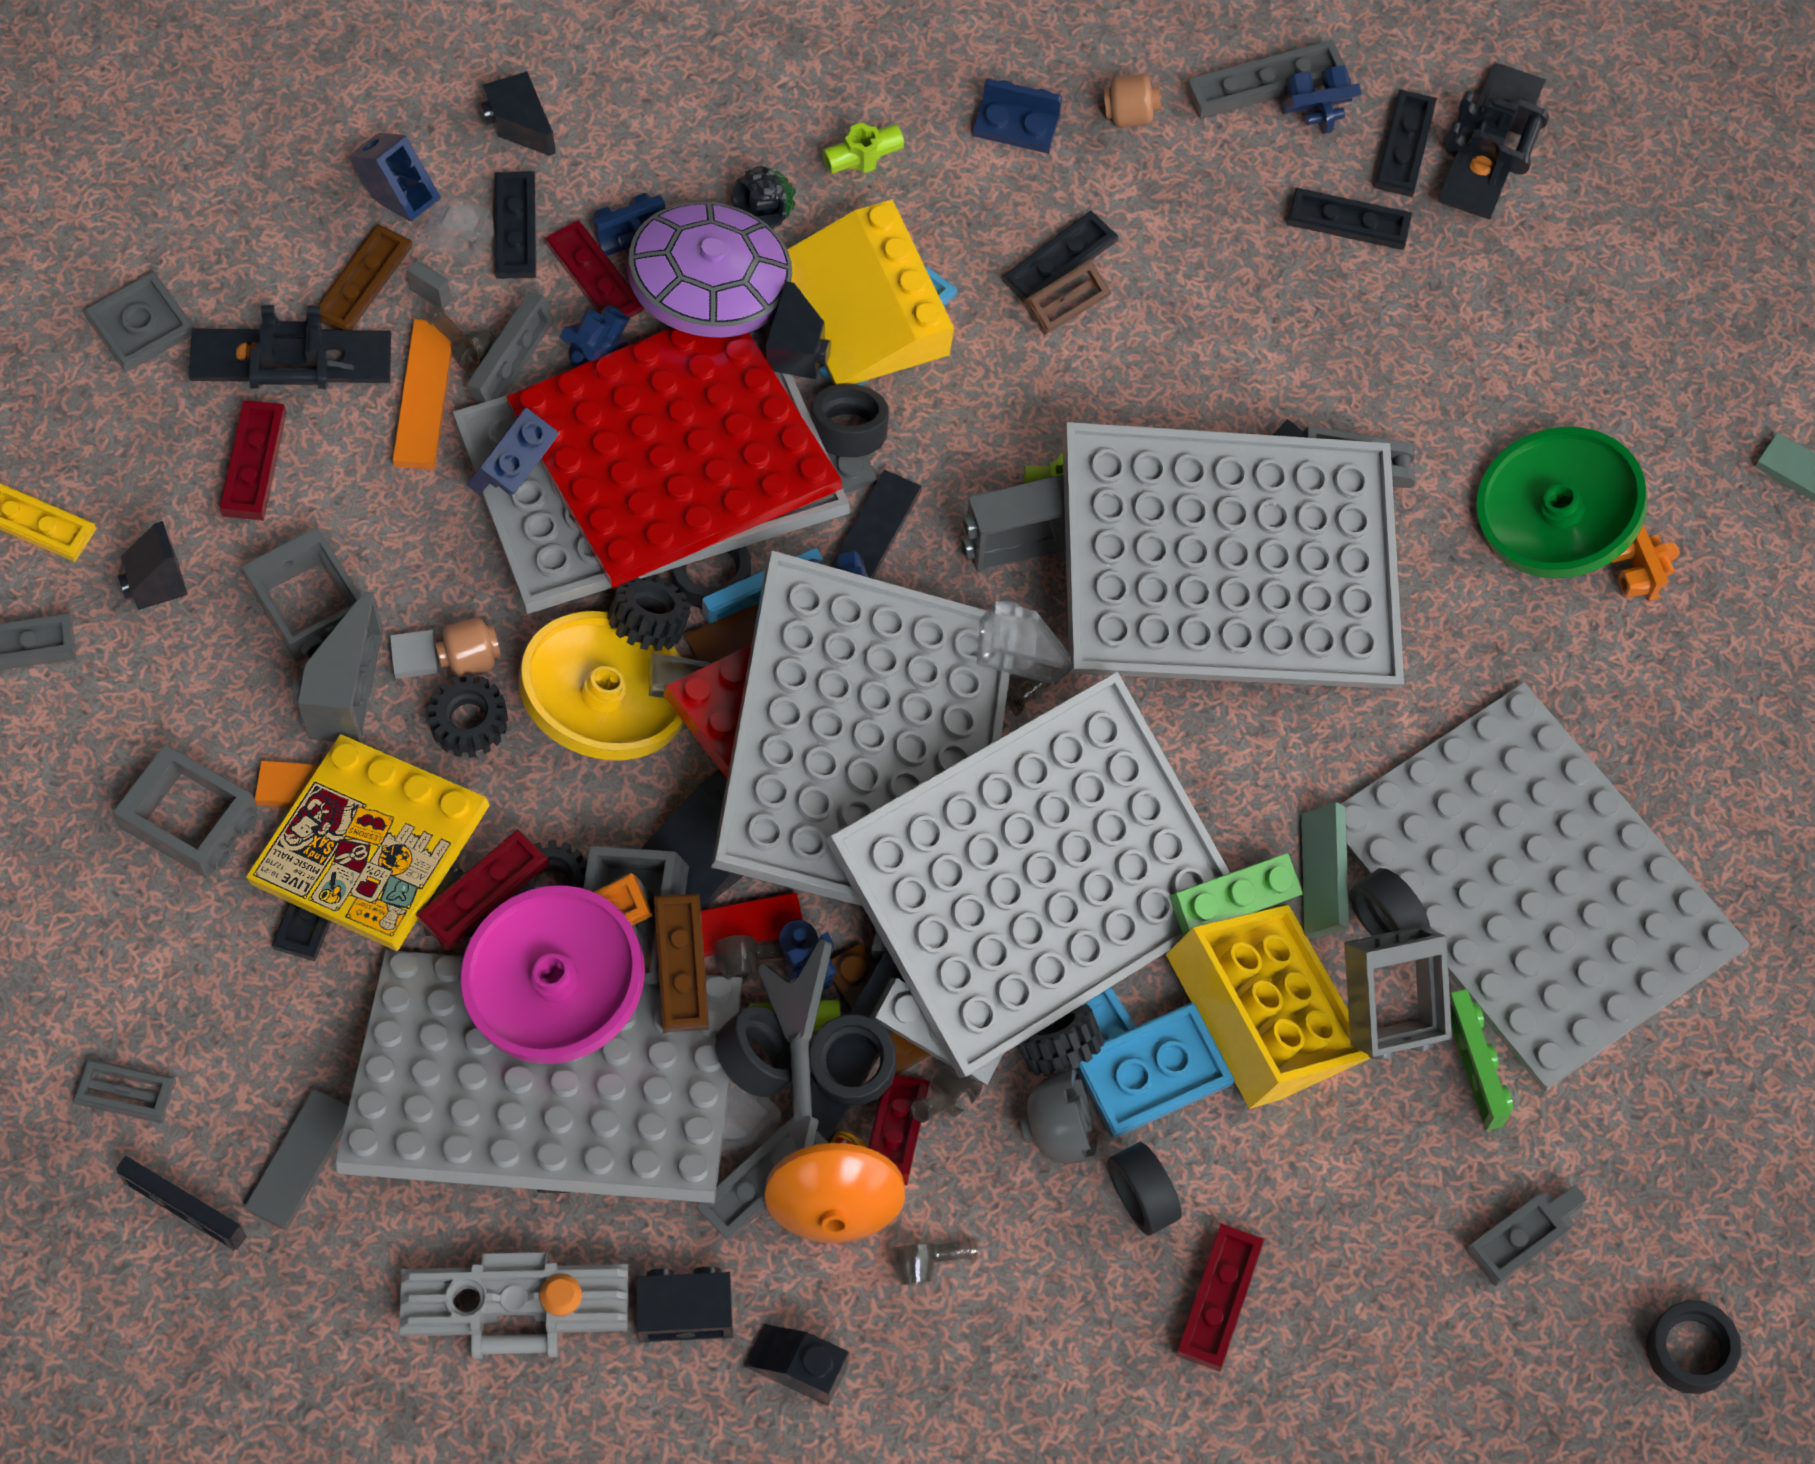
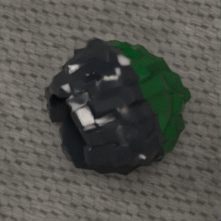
[731,165,796,229]

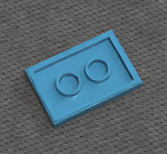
[1076,1002,1235,1139]

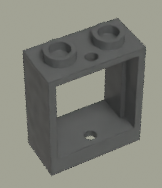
[960,474,1066,571]
[241,527,361,662]
[113,744,258,879]
[1344,925,1452,1060]

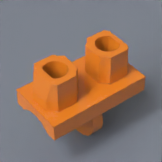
[1611,524,1680,601]

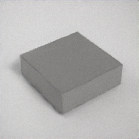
[390,630,438,679]

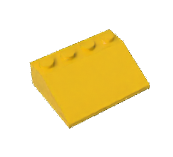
[787,199,954,385]
[1166,905,1370,1109]

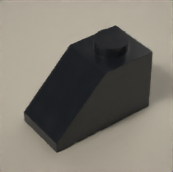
[479,71,556,156]
[766,281,831,379]
[118,521,188,610]
[744,1324,849,1407]

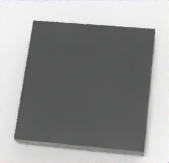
[82,271,195,373]

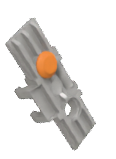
[399,1252,628,1359]

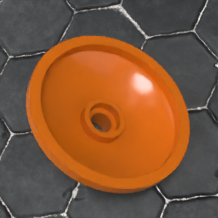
[765,1143,905,1244]

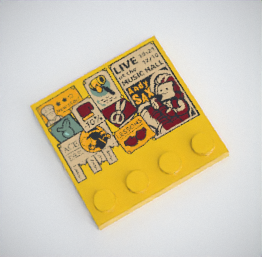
[246,734,490,951]

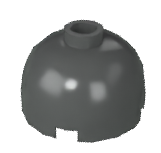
[1020,1069,1099,1164]

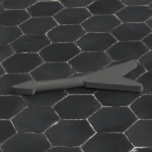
[758,939,832,1151]

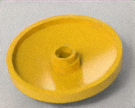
[518,611,689,761]

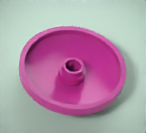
[461,886,645,1064]

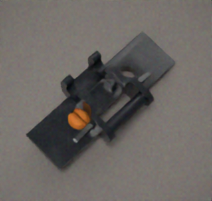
[1437,63,1549,220]
[189,305,392,389]

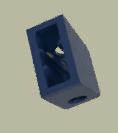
[350,133,441,222]

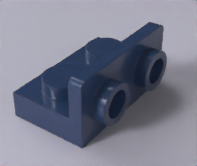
[973,78,1062,154]
[466,407,558,495]

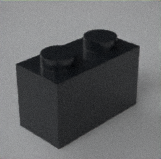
[636,1266,733,1343]

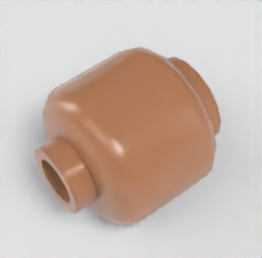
[1104,74,1161,127]
[435,617,501,678]

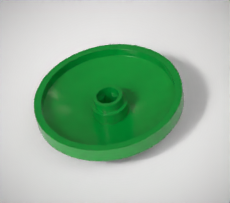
[1477,427,1648,578]

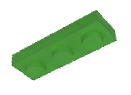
[1169,853,1303,936]
[1450,989,1513,1131]

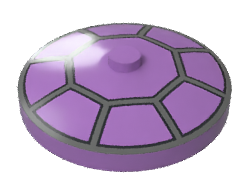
[627,202,792,337]

